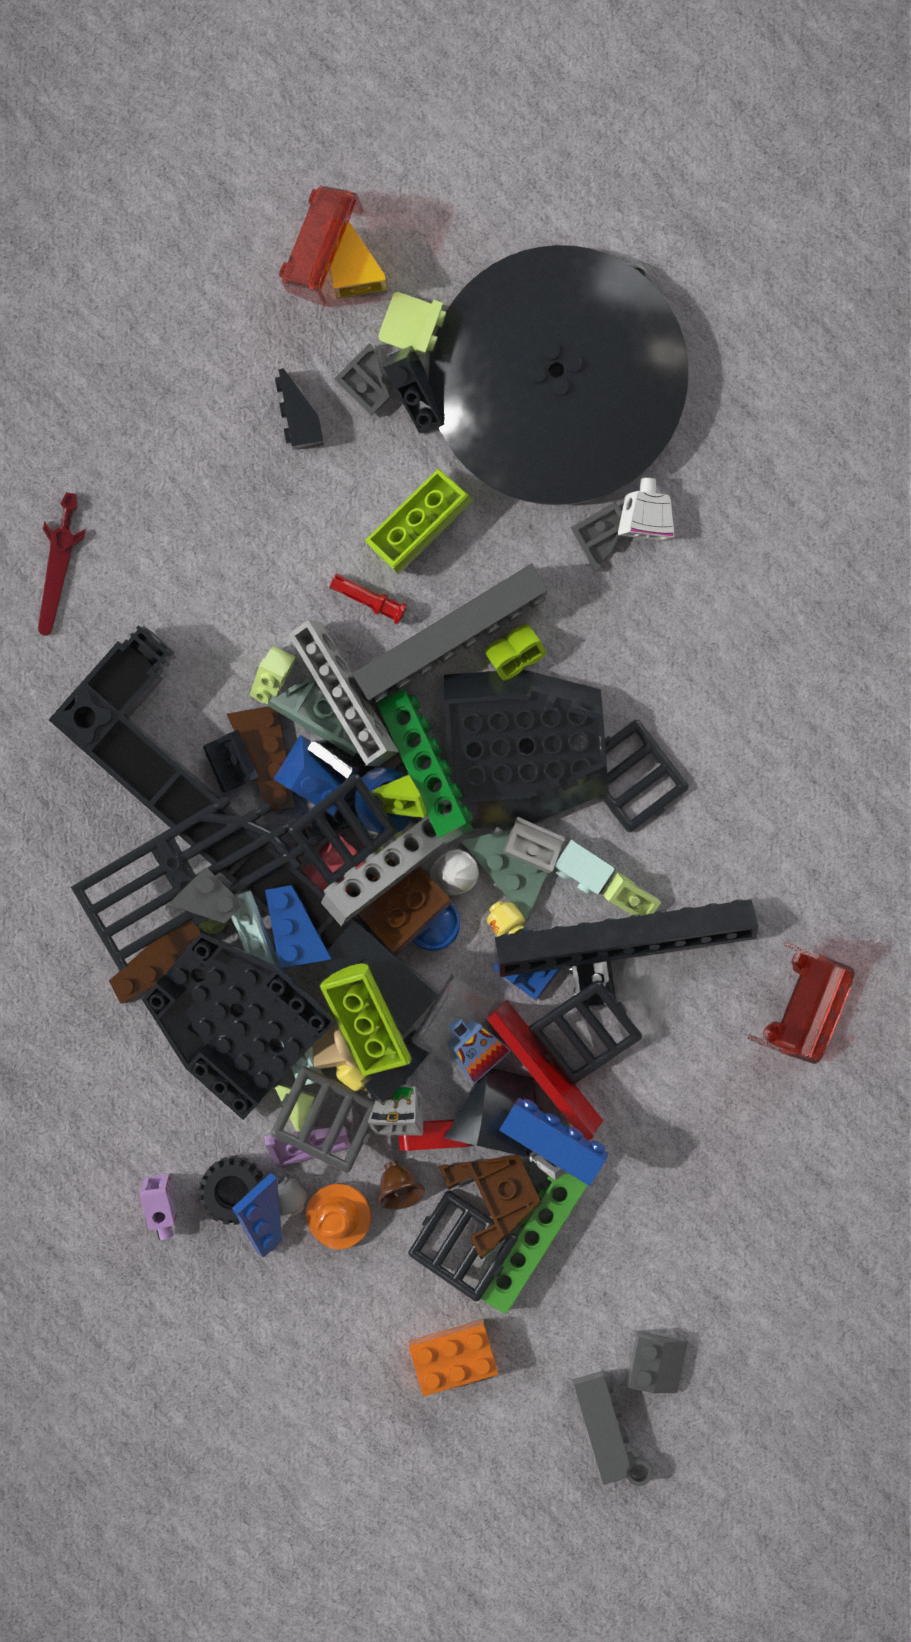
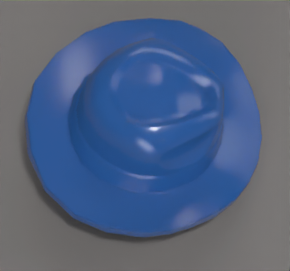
[354,767,412,834]

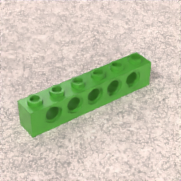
[481,1172,587,1315]

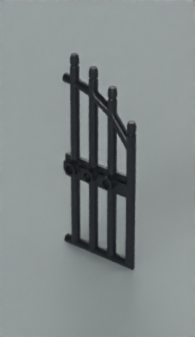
[70,797,319,971]

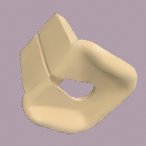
[312,1011,358,1069]

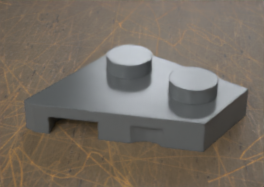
[334,343,390,417]
[169,867,244,924]

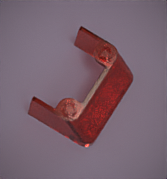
[279,185,364,307]
[747,941,855,1064]

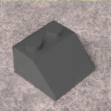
[626,1331,688,1393]

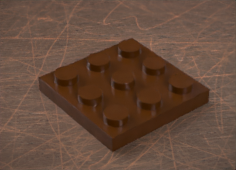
[351,859,453,956]

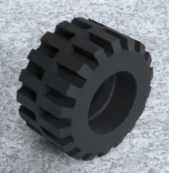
[199,1156,263,1225]

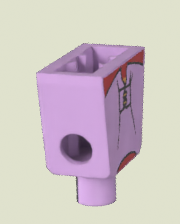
[140,1173,177,1240]

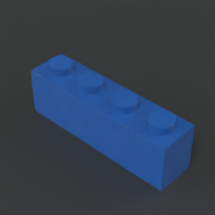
[499,1098,609,1186]

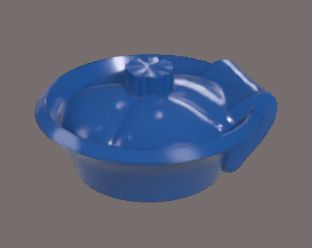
[412,903,460,951]

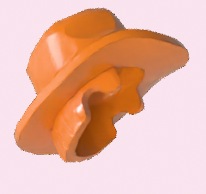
[305,1183,372,1250]

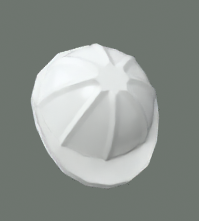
[430,849,479,895]

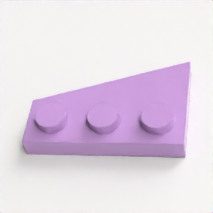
[264,1126,351,1168]

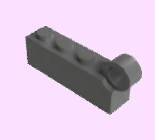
[573,1371,652,1486]

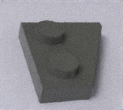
[570,502,622,571]

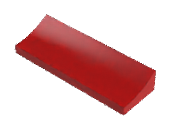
[487,1000,604,1140]

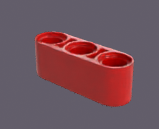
[398,1119,474,1151]

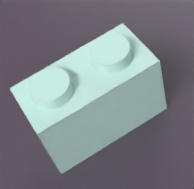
[555,840,615,896]

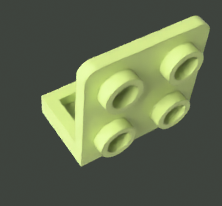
[378,292,446,358]

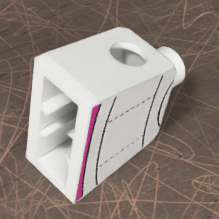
[618,478,674,541]

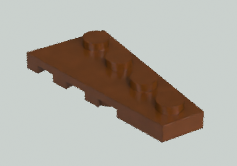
[227,706,296,811]
[109,920,201,1004]

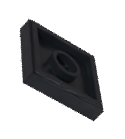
[308,740,374,778]

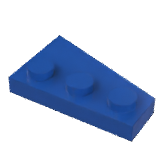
[232,1173,282,1258]

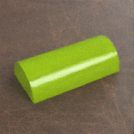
[364,468,473,575]
[320,964,411,1076]

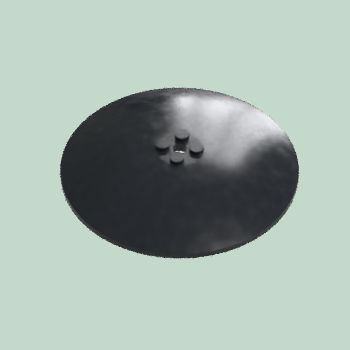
[428,245,689,505]

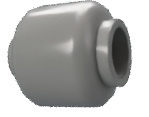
[277,1176,307,1216]

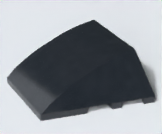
[443,1068,536,1157]

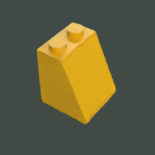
[323,219,387,299]

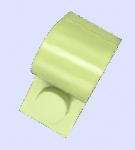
[601,871,661,915]

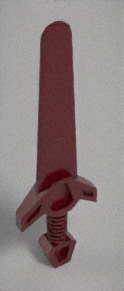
[38,492,86,636]

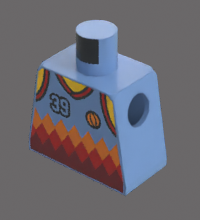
[447,1019,511,1084]

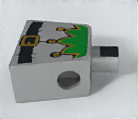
[368,1077,423,1135]

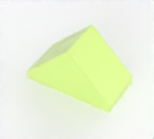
[275,1083,316,1132]

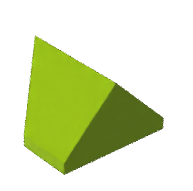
[372,775,427,818]

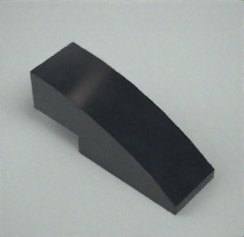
[361,1029,432,1103]

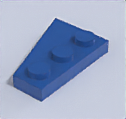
[265,885,332,968]

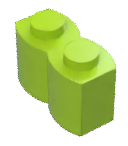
[484,623,547,681]

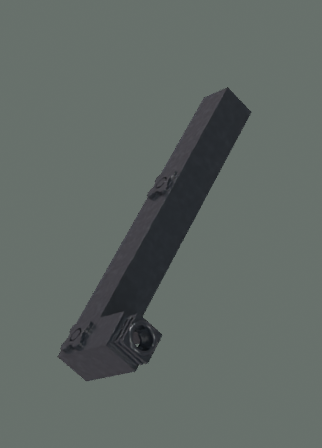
[49,625,440,1035]

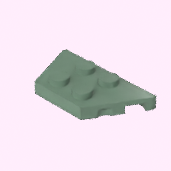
[267,675,357,757]
[462,829,547,919]

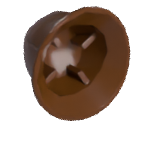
[378,1160,425,1210]

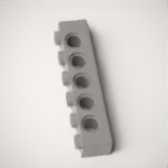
[288,620,399,766]
[321,807,451,926]

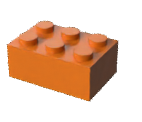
[408,1319,498,1397]

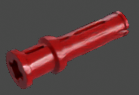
[329,573,408,625]

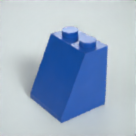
[274,735,346,815]

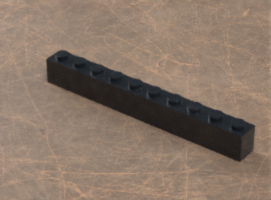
[494,899,758,977]

